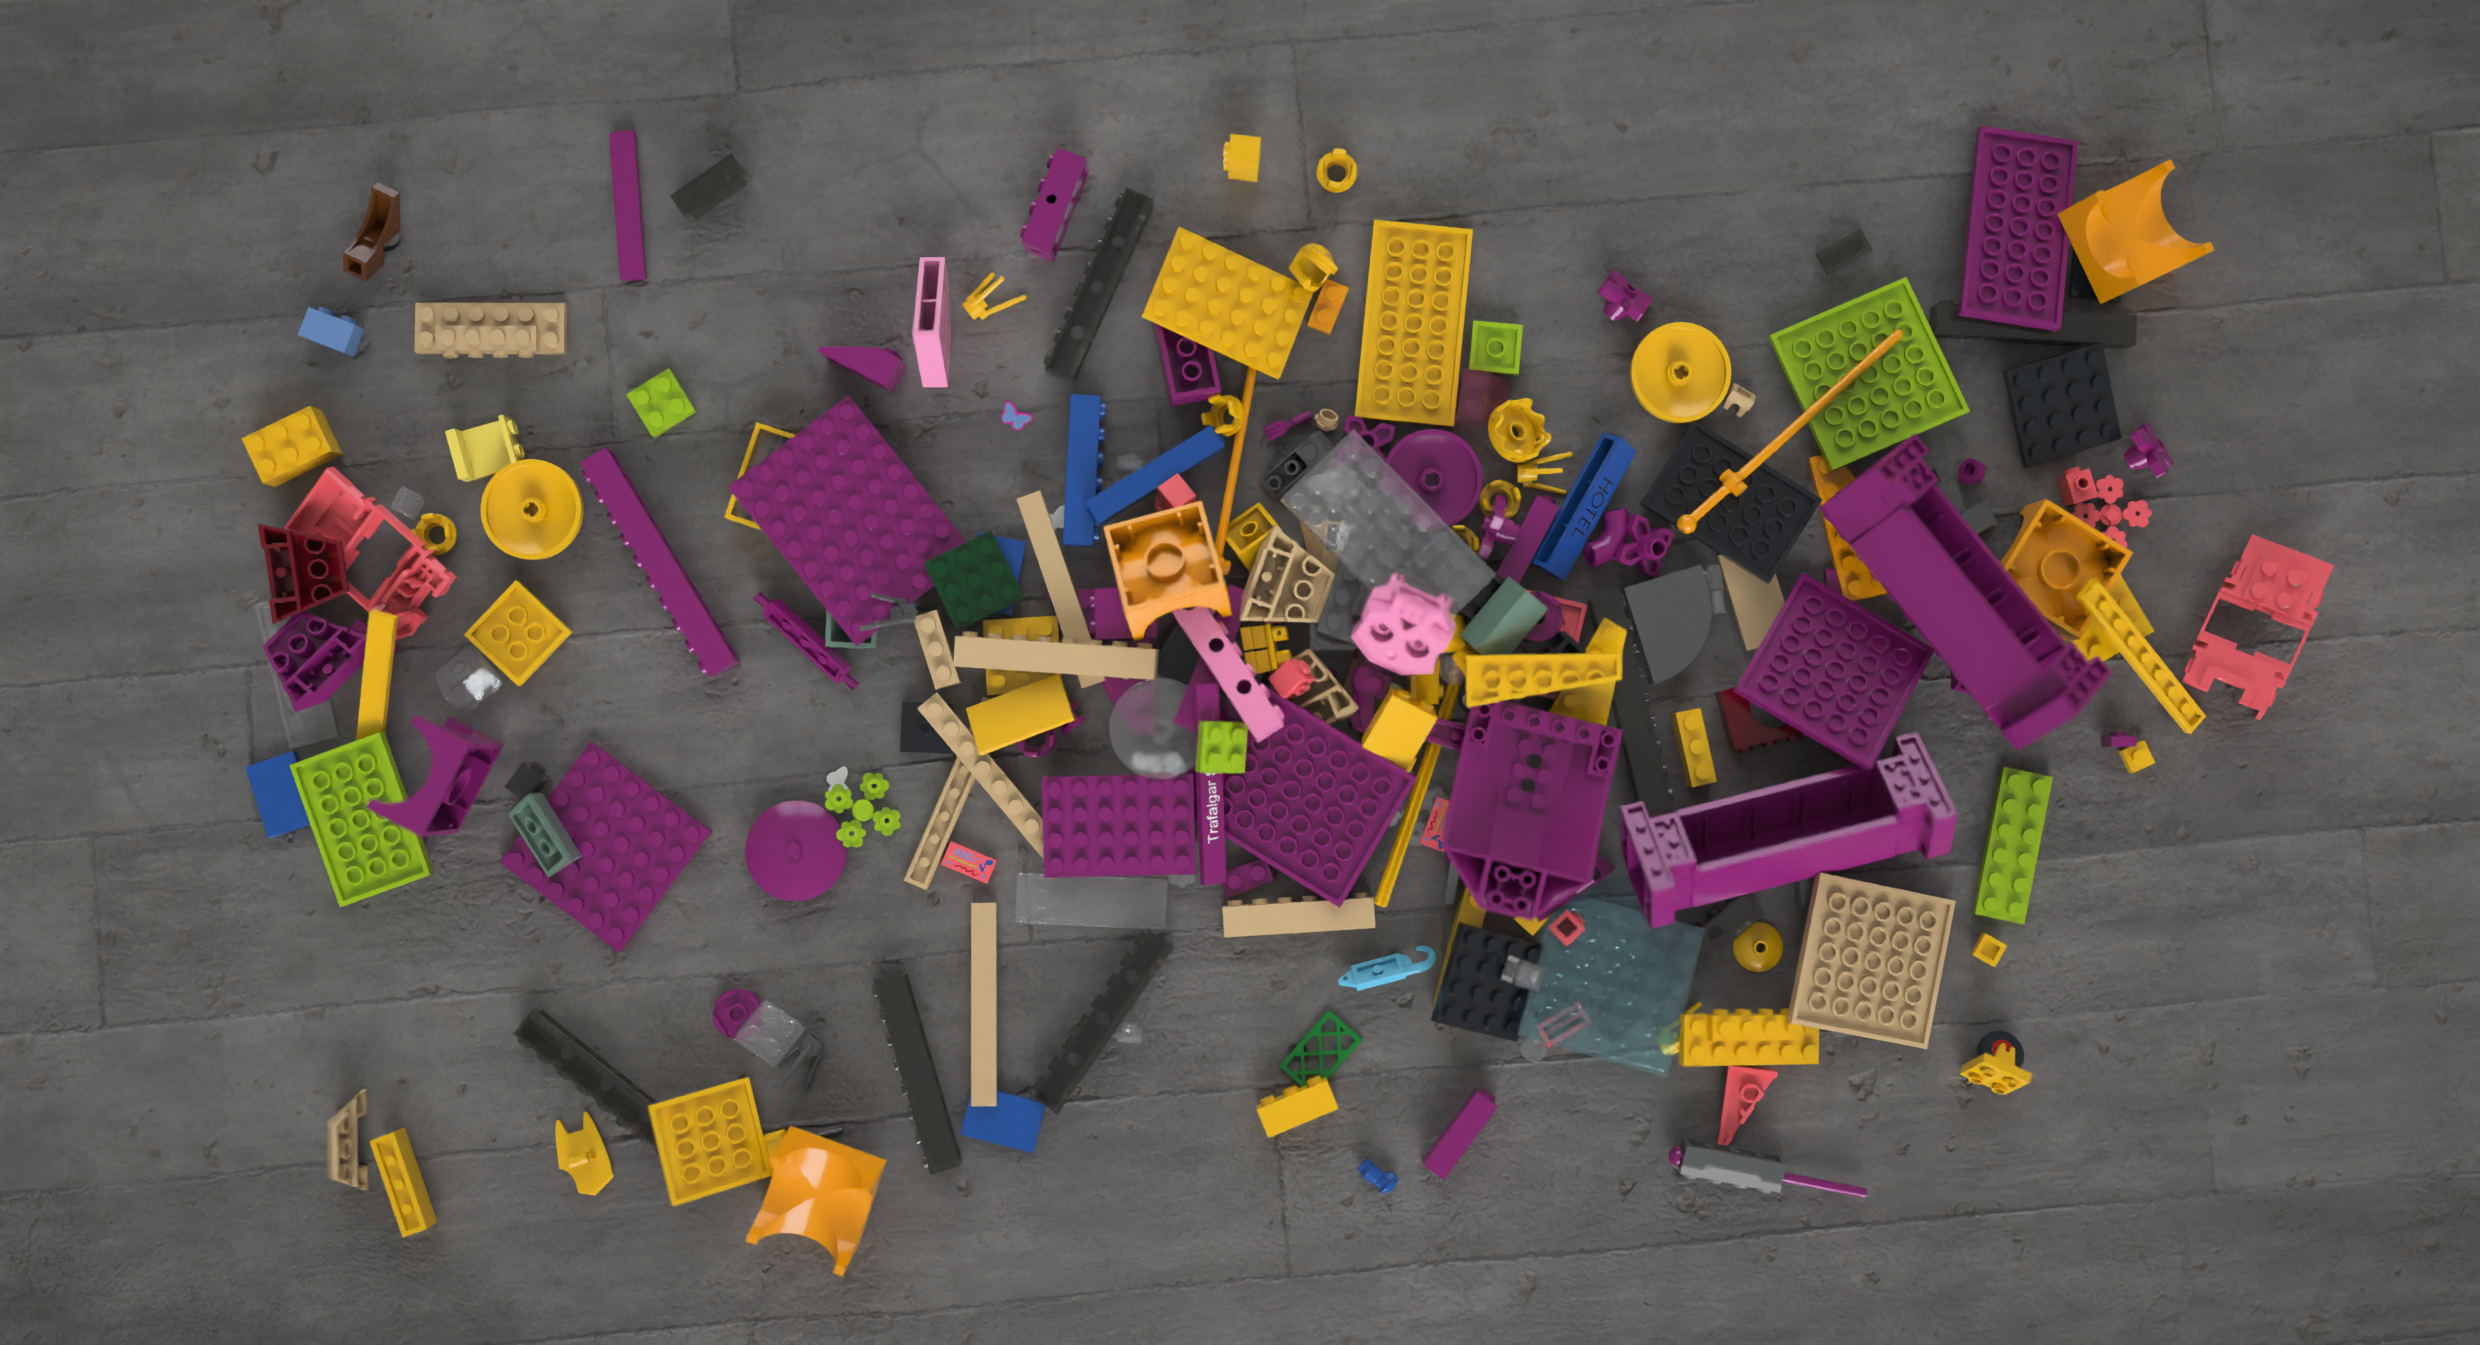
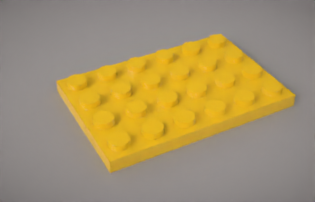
[1141,227,1313,380]

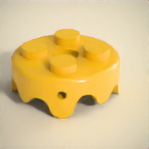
[1488,398,1551,463]

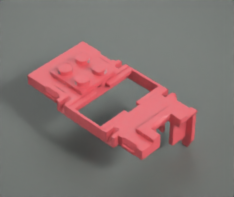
[284,467,457,640]
[2182,534,2335,720]

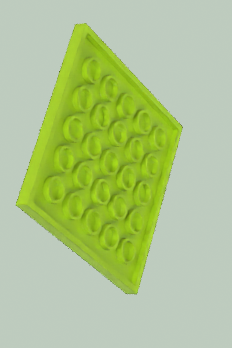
[1768,277,1970,472]

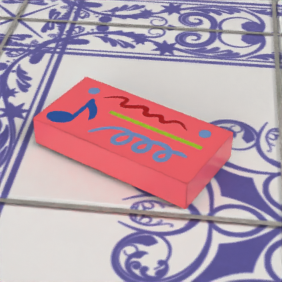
[1420,796,1449,852]
[941,841,998,884]

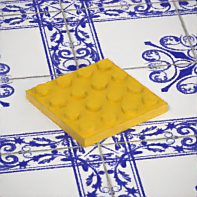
[647,1077,773,1206]

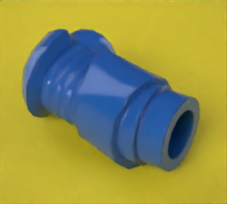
[1357,1158,1398,1193]

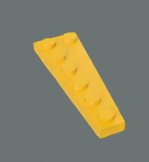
[1466,653,1622,707]

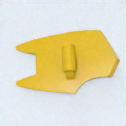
[555,1111,614,1196]

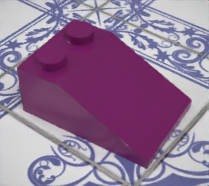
[818,347,907,393]

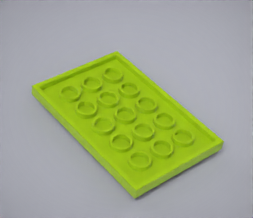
[289,731,435,907]

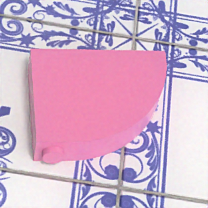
[913,257,951,387]

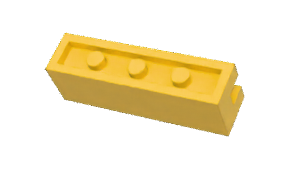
[370,1127,438,1237]

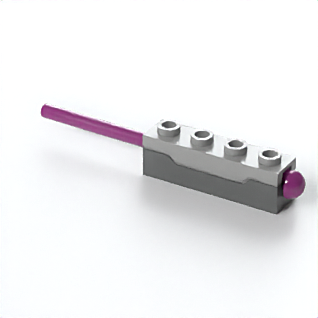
[1668,1136,1867,1198]

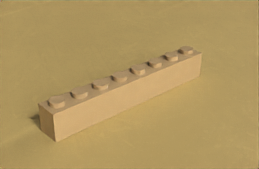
[953,631,1159,680]

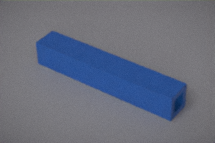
[1083,425,1225,528]

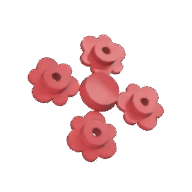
[2072,475,2152,548]

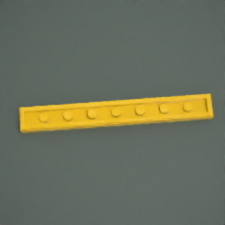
[2076,578,2206,734]

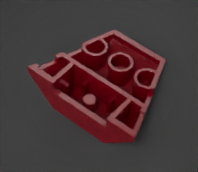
[258,524,349,624]

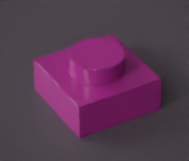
[2101,731,2136,747]

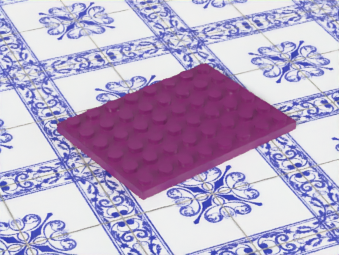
[728,395,966,647]
[1185,678,1418,907]

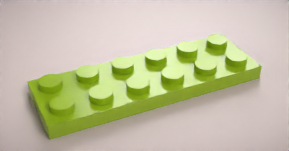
[1972,767,2053,924]

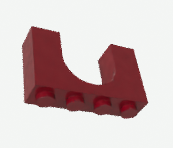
[1715,687,1802,754]

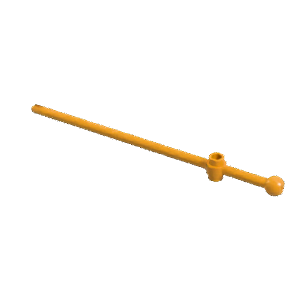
[1677,330,1903,534]
[1215,366,1257,575]

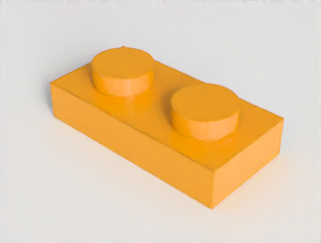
[1307,279,1349,335]

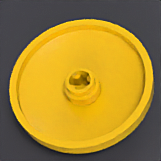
[1630,322,1731,423]
[480,459,584,560]

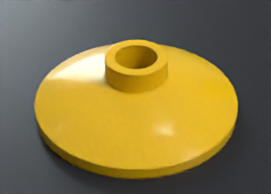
[1733,922,1783,972]

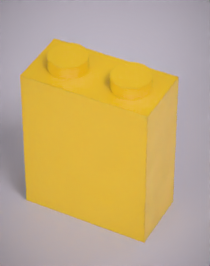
[1361,688,1437,769]

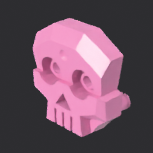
[1350,573,1456,675]

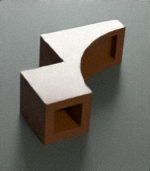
[343,182,400,281]

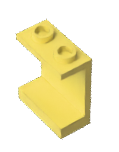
[445,415,525,482]

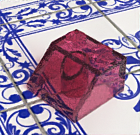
[1454,369,1511,428]

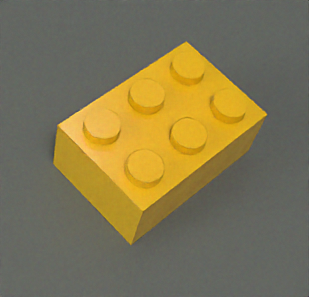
[242,406,343,487]

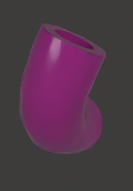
[1583,507,1629,567]

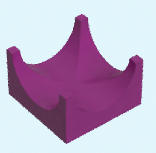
[366,715,504,837]

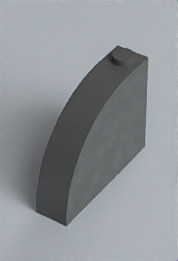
[1620,565,1712,685]

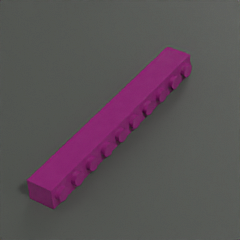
[580,447,741,677]

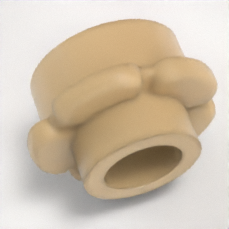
[1315,409,1338,431]

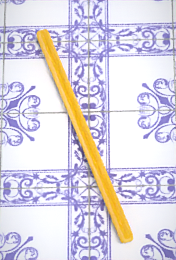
[1374,662,1465,907]

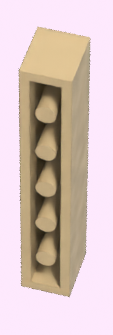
[1222,892,1375,937]

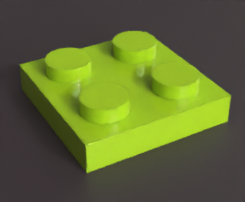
[1468,320,1523,376]
[626,368,697,438]
[1195,721,1248,773]

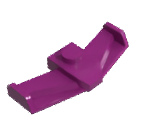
[1349,658,1393,733]

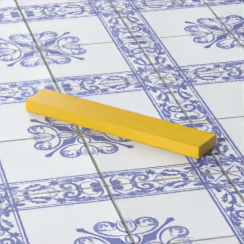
[356,609,398,740]

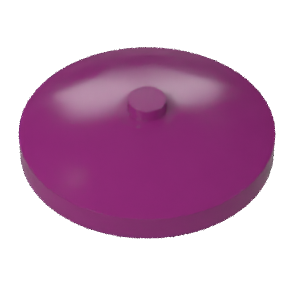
[1382,429,1482,530]
[745,801,848,901]

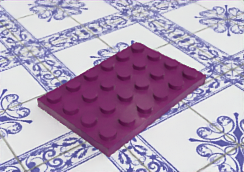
[1042,773,1196,878]

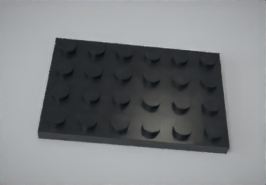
[1640,421,1823,584]

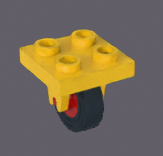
[1960,1030,2032,1095]

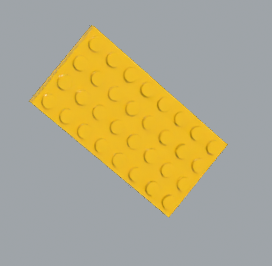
[1354,220,1473,428]

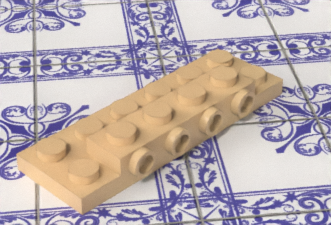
[415,303,568,358]

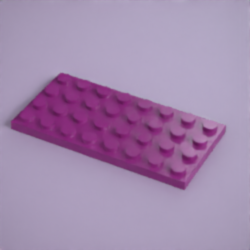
[1958,125,2078,331]

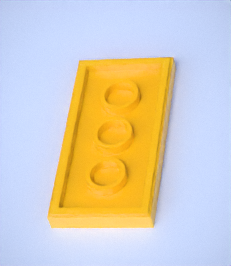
[966,673,1075,755]

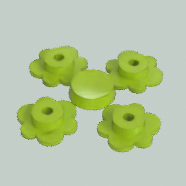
[825,773,900,847]

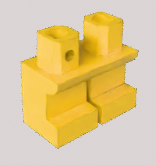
[1240,624,1293,675]

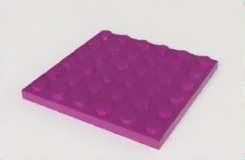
[1733,573,1935,771]
[500,742,712,952]

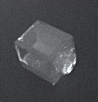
[1501,955,1547,992]

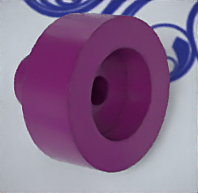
[1958,458,1986,485]

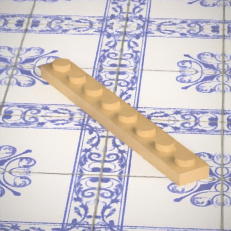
[917,692,1044,860]

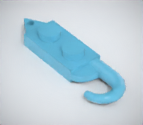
[1338,946,1436,991]

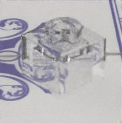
[1440,656,1466,685]

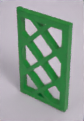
[1279,1010,1363,1087]

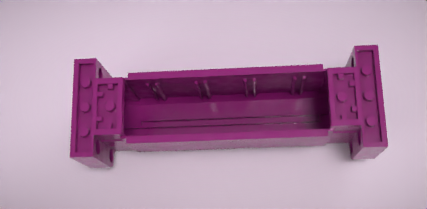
[1819,433,2112,750]
[1620,732,1958,929]

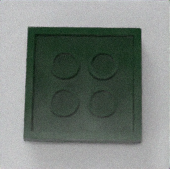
[923,530,1025,631]

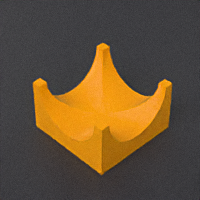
[2057,159,2214,304]
[2000,499,2133,641]
[1104,501,1232,641]
[746,1126,886,1276]

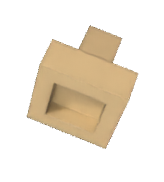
[1723,383,1756,417]

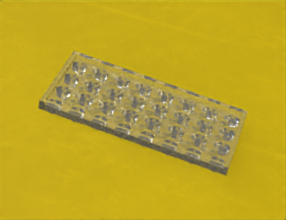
[1280,429,1496,642]

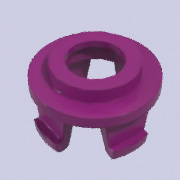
[1016,728,1056,758]

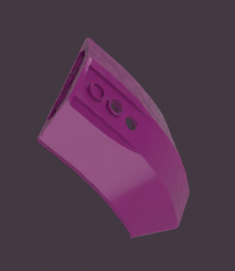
[1442,701,1623,920]

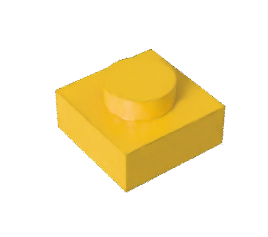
[2118,740,2155,773]
[1970,932,2007,967]

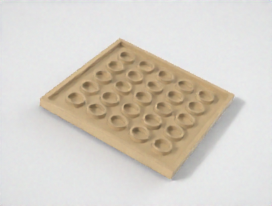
[1786,872,1956,1049]

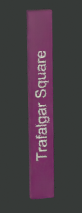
[1192,682,1227,886]

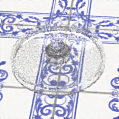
[1109,678,1195,779]

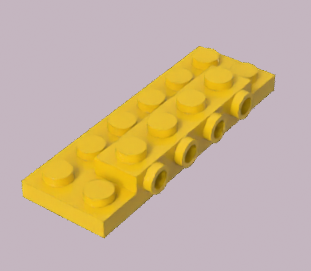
[1679,1008,1819,1066]

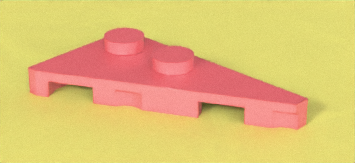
[1717,1065,1778,1146]

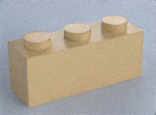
[914,610,963,690]

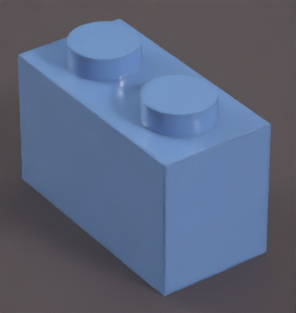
[298,306,365,357]

